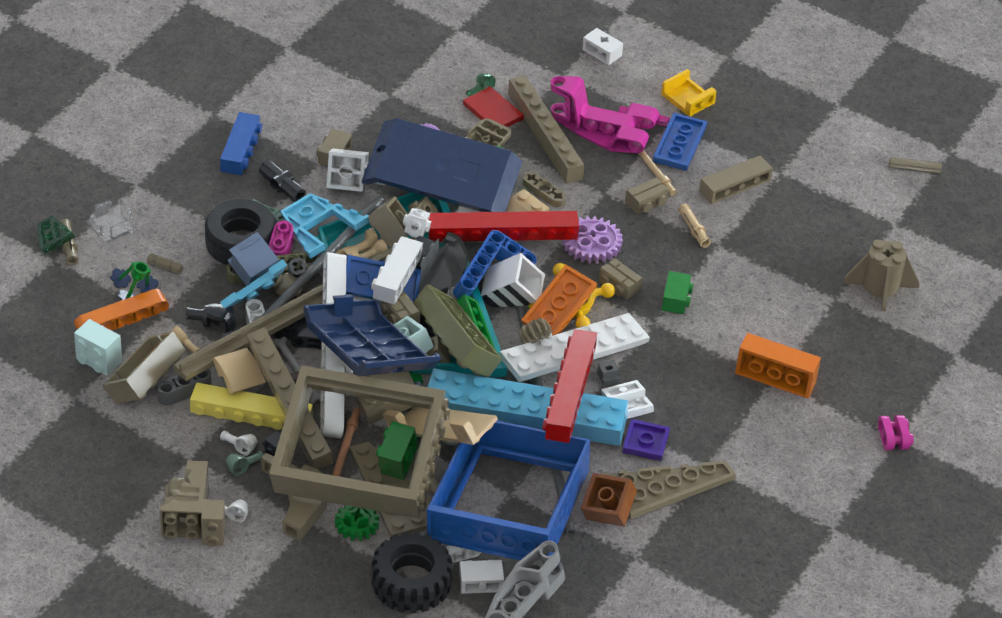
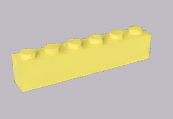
[190,383,313,430]

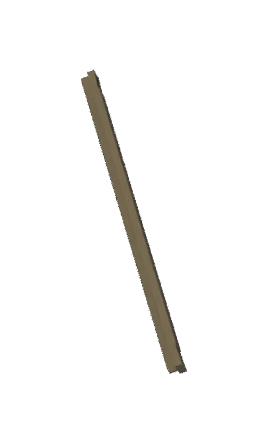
[174,237,416,381]

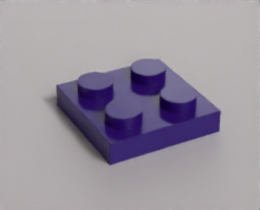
[622,419,670,461]

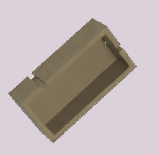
[102,331,186,404]

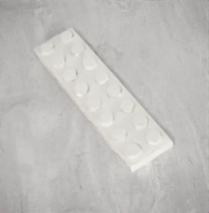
[499,313,650,382]

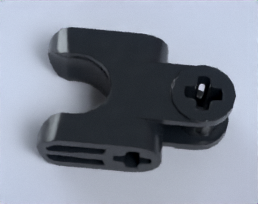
[274,317,322,349]

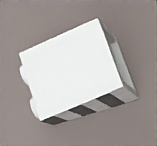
[481,253,545,307]

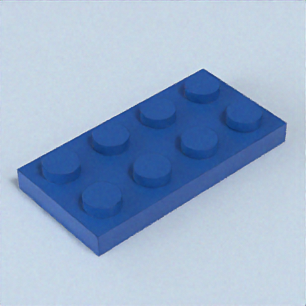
[653,113,708,171]
[346,255,421,302]

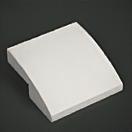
[601,380,654,419]

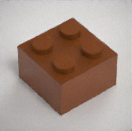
[580,473,637,527]

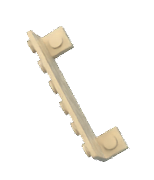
[382,407,498,445]

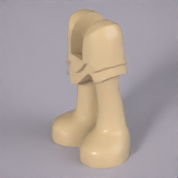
[335,228,388,259]

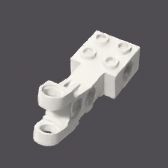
[326,149,385,192]

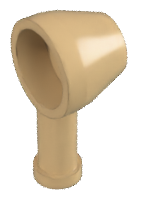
[170,326,201,354]

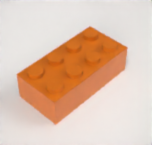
[735,332,821,399]

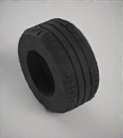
[205,199,276,265]

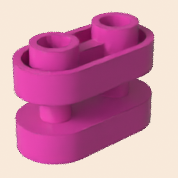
[269,220,295,256]
[878,415,913,451]

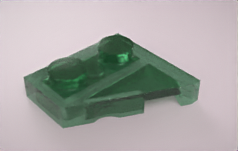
[37,215,76,254]

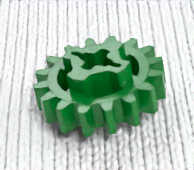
[335,505,379,542]

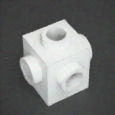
[403,208,431,238]

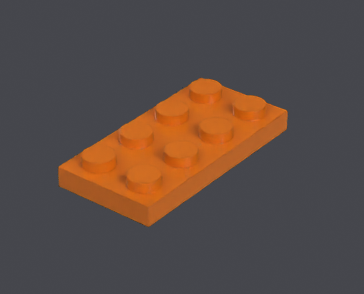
[521,264,597,336]

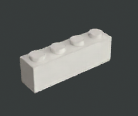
[371,236,423,305]

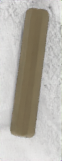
[889,157,942,174]

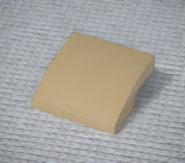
[212,348,266,394]

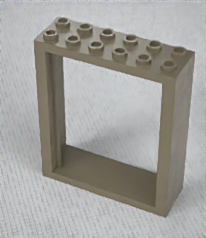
[269,365,450,518]

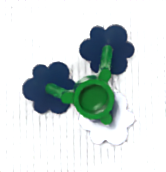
[110,261,159,300]

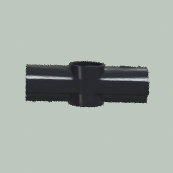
[259,160,306,202]

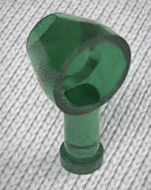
[466,73,496,97]

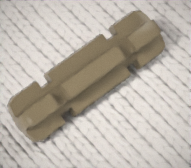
[147,253,183,274]

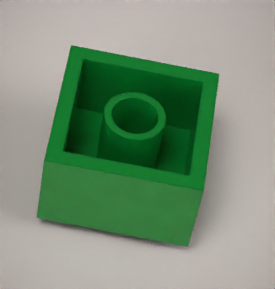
[376,421,418,480]

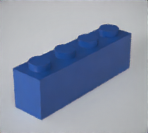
[220,112,263,175]

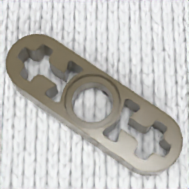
[523,172,566,207]

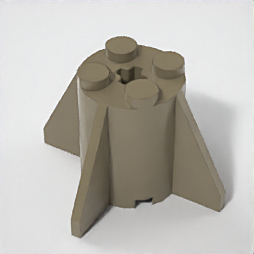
[844,240,920,311]

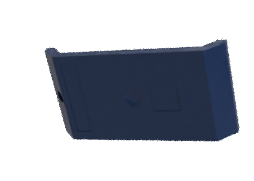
[361,118,523,212]
[304,294,441,376]

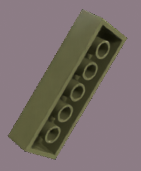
[414,284,502,378]

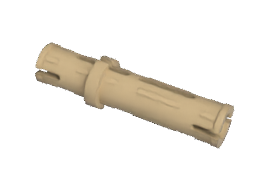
[678,204,711,248]

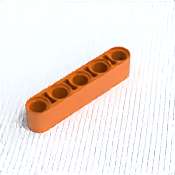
[74,289,169,331]

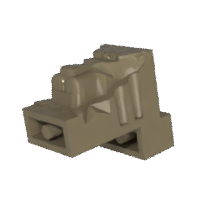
[160,460,225,547]

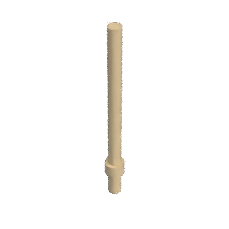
[638,150,677,196]

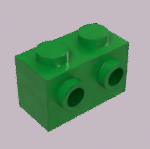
[662,271,694,314]

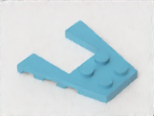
[280,193,370,259]

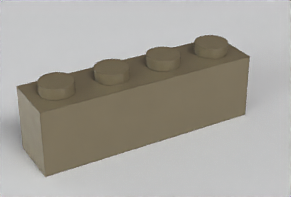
[699,155,773,204]

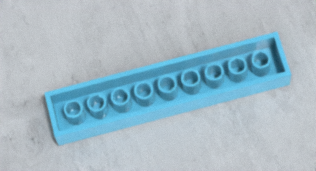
[428,368,628,446]

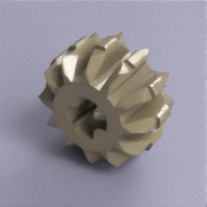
[518,318,552,344]

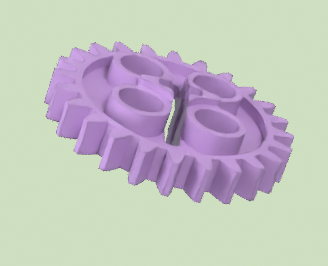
[562,216,623,264]

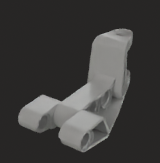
[485,541,565,618]

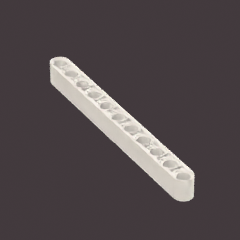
[320,252,346,439]

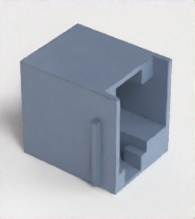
[227,232,279,286]

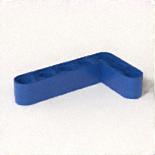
[453,230,537,299]

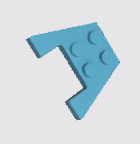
[220,259,287,309]

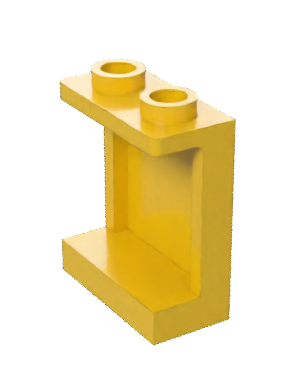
[661,69,717,117]

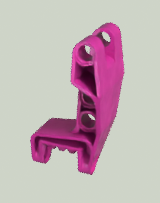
[551,76,659,153]

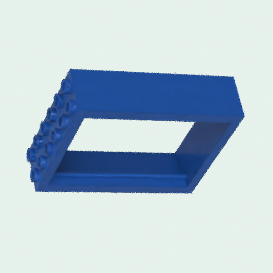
[427,421,590,560]

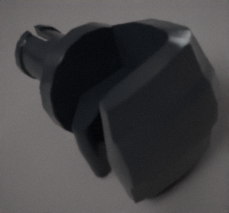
[185,303,236,333]

